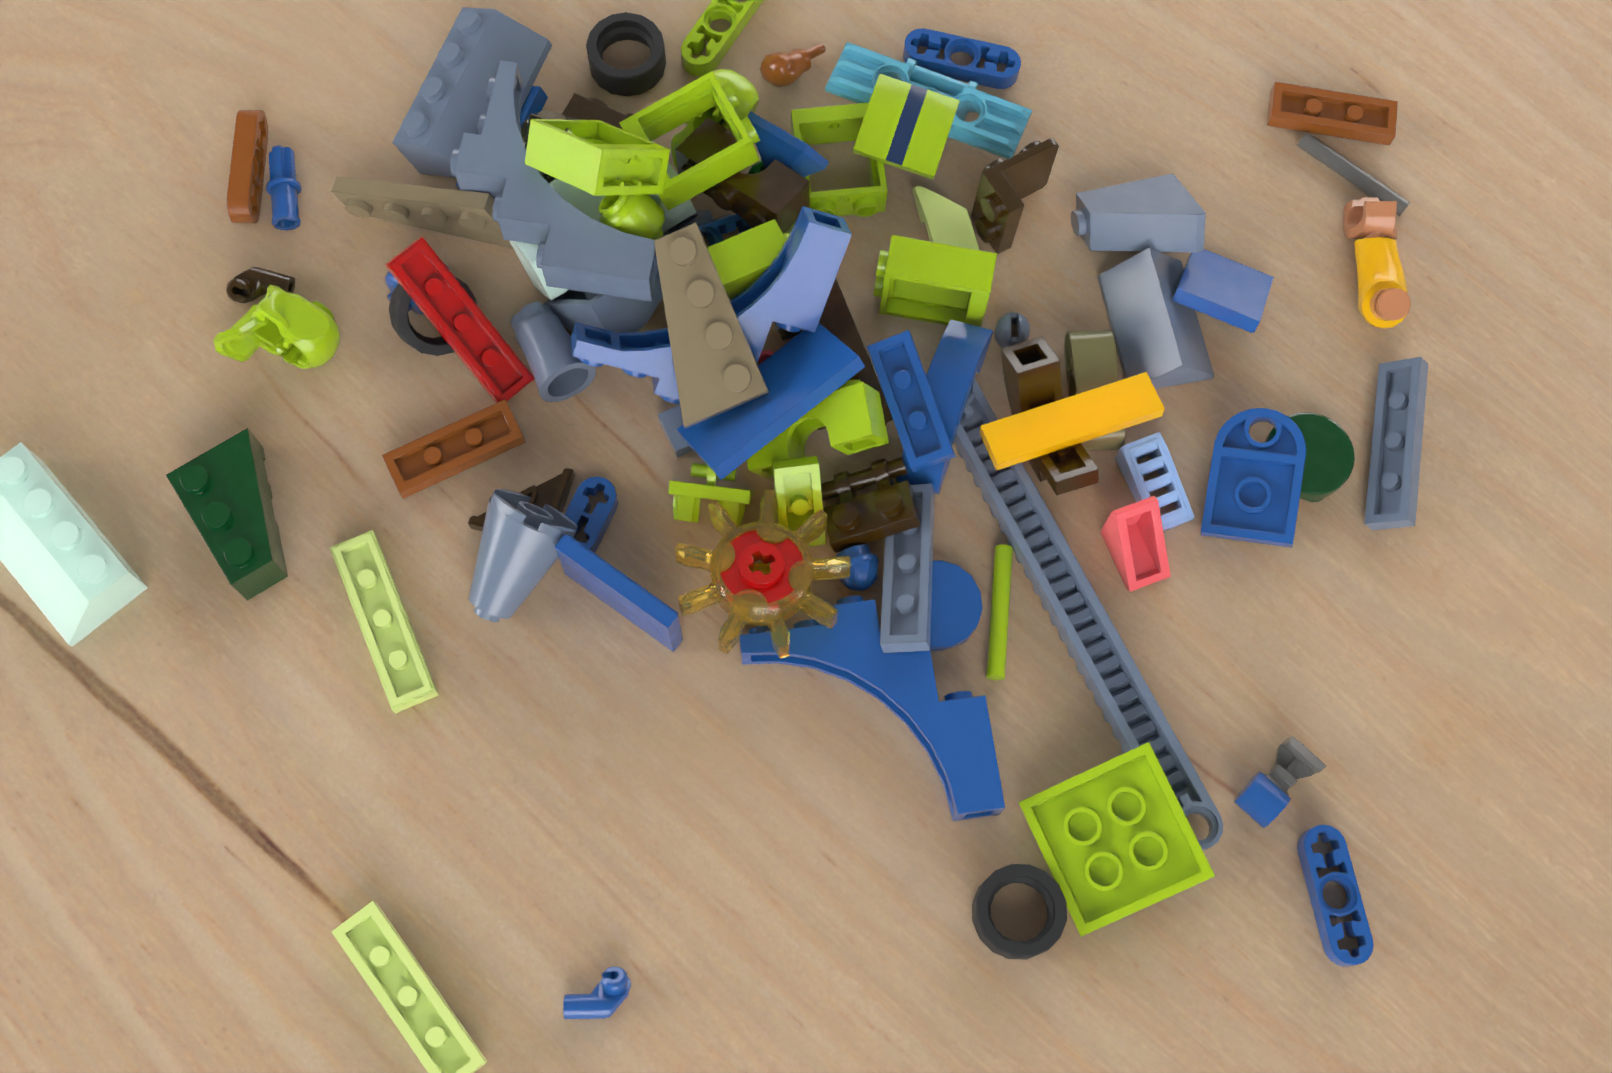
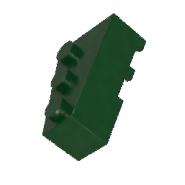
[166,428,288,601]

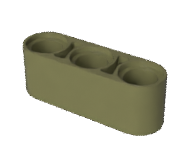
[1064,330,1125,451]

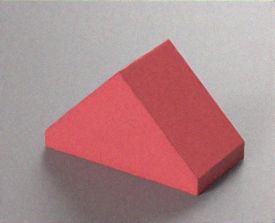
[1100,496,1171,592]

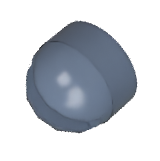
[994,312,1030,348]

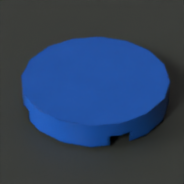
[930,560,983,651]

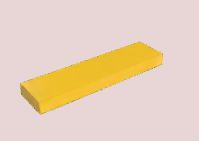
[979,372,1165,471]

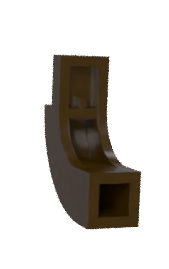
[1001,336,1099,496]

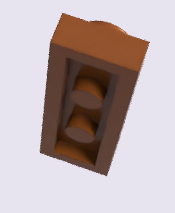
[1267,82,1398,145]
[382,400,526,499]

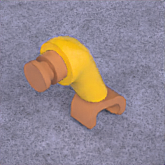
[1343,197,1411,328]

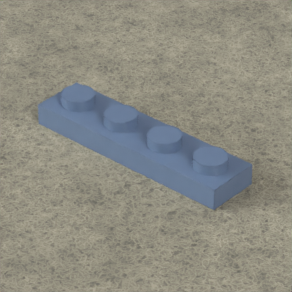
[1364,357,1429,530]
[880,483,935,653]

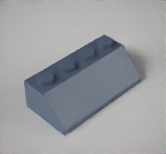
[392,7,552,178]

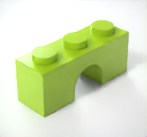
[747,380,889,478]

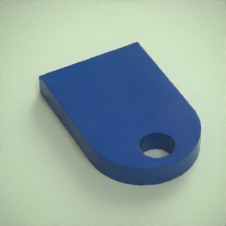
[1201,408,1306,548]

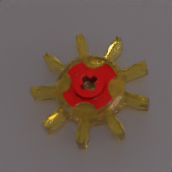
[675,489,851,659]

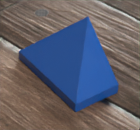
[747,111,829,177]

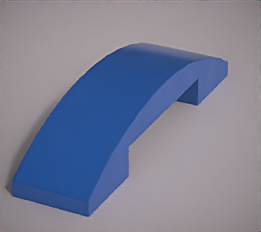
[896,319,993,494]

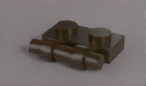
[821,457,921,553]

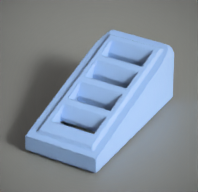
[1115,432,1195,532]

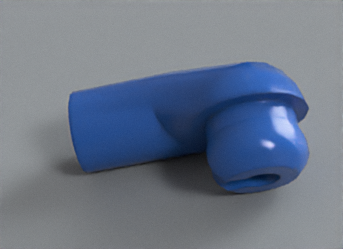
[563,966,631,1019]

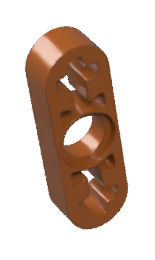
[227,110,268,223]

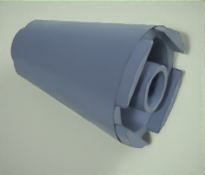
[469,488,577,622]

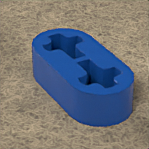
[564,476,618,553]

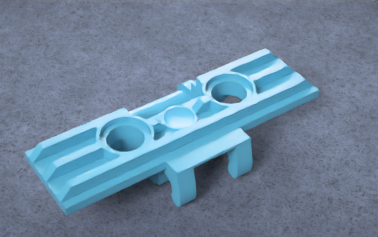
[825,42,1032,159]

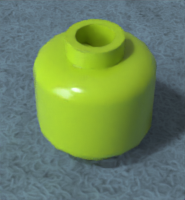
[598,194,665,240]

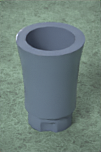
[511,302,596,402]

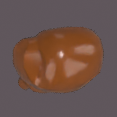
[760,43,826,87]

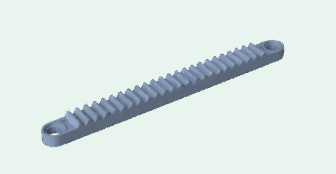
[953,379,1223,851]

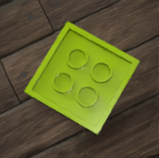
[1018,742,1215,937]

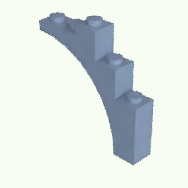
[450,60,659,302]

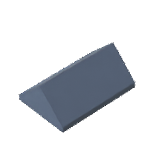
[1098,248,1214,389]

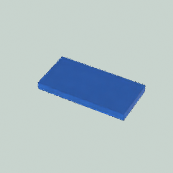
[676,323,865,480]

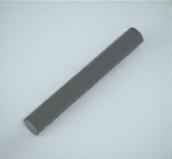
[1297,132,1410,217]

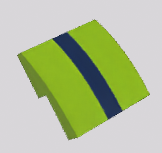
[853,74,960,179]

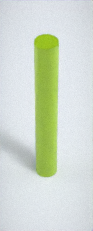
[986,544,1013,680]

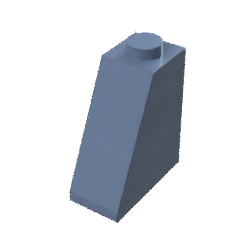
[1071,173,1206,253]

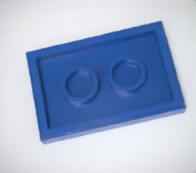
[555,534,683,652]

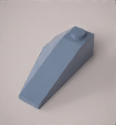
[543,210,713,333]

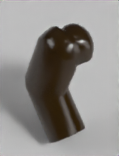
[226,267,295,304]

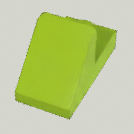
[772,456,826,548]

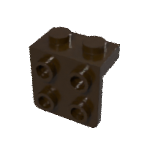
[971,138,1059,254]

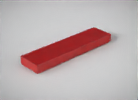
[385,237,535,403]

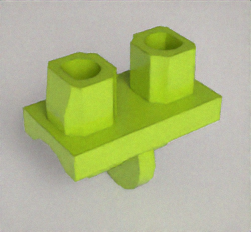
[668,463,753,528]

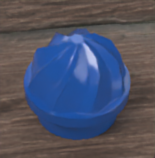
[834,545,879,591]

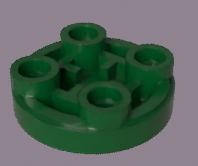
[1265,412,1355,502]

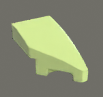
[912,186,979,250]

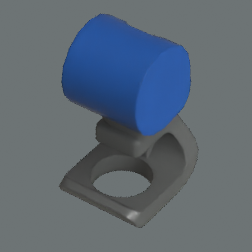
[1234,736,1326,828]

